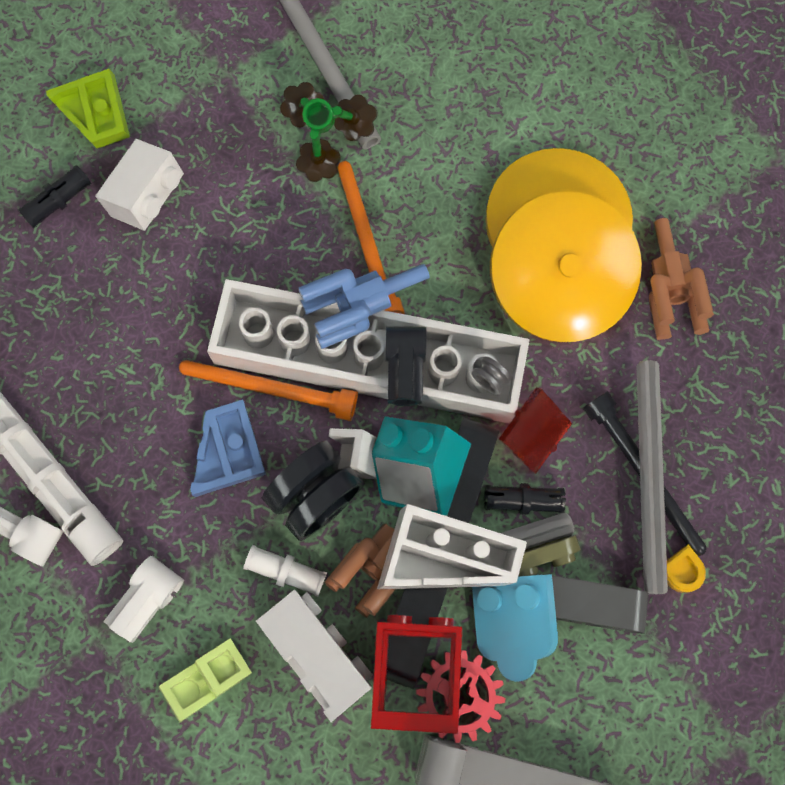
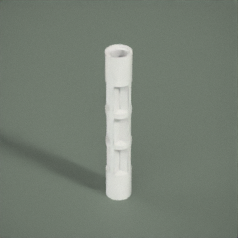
[0,392,123,566]

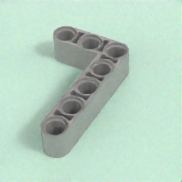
[414,735,613,785]

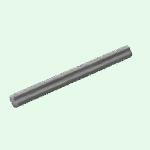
[636,360,668,594]

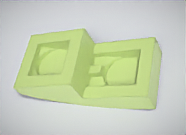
[159,638,252,723]

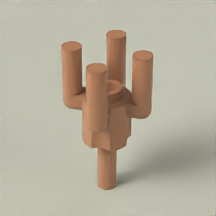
[649,218,714,340]
[324,524,396,618]

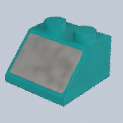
[372,416,471,516]

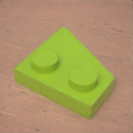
[46,68,130,149]

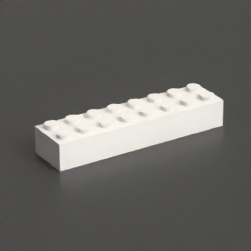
[207,279,530,424]

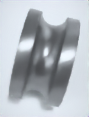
[471,357,512,395]

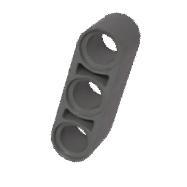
[535,574,649,634]

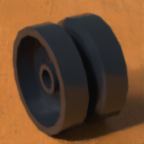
[261,440,365,541]

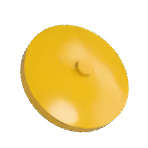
[486,148,633,248]
[490,191,642,342]

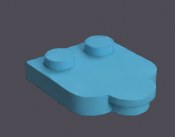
[472,574,558,682]

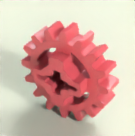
[415,650,506,743]

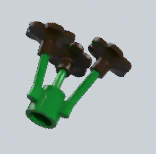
[280,82,378,182]

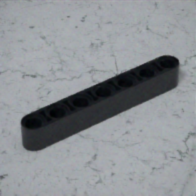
[387,417,500,690]

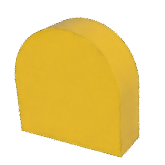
[667,544,706,593]

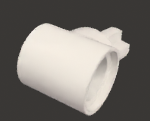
[0,507,63,567]

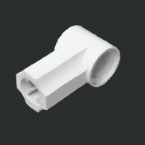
[103,556,184,643]

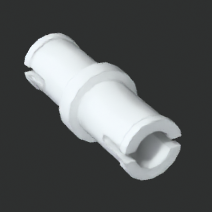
[243,545,327,597]

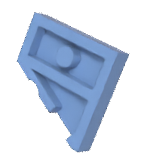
[190,399,266,497]

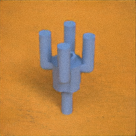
[298,264,430,349]

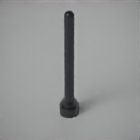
[583,391,706,556]

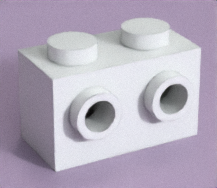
[95,139,184,231]

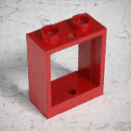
[371,615,462,734]

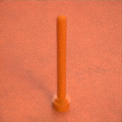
[338,161,405,314]
[179,360,358,421]

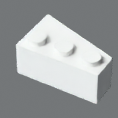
[377,504,527,589]
[256,589,373,722]

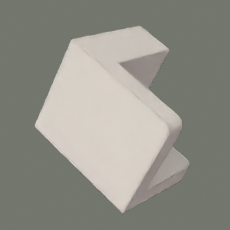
[328,428,377,479]

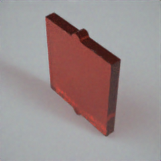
[499,387,572,474]

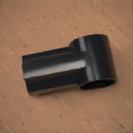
[385,326,426,406]

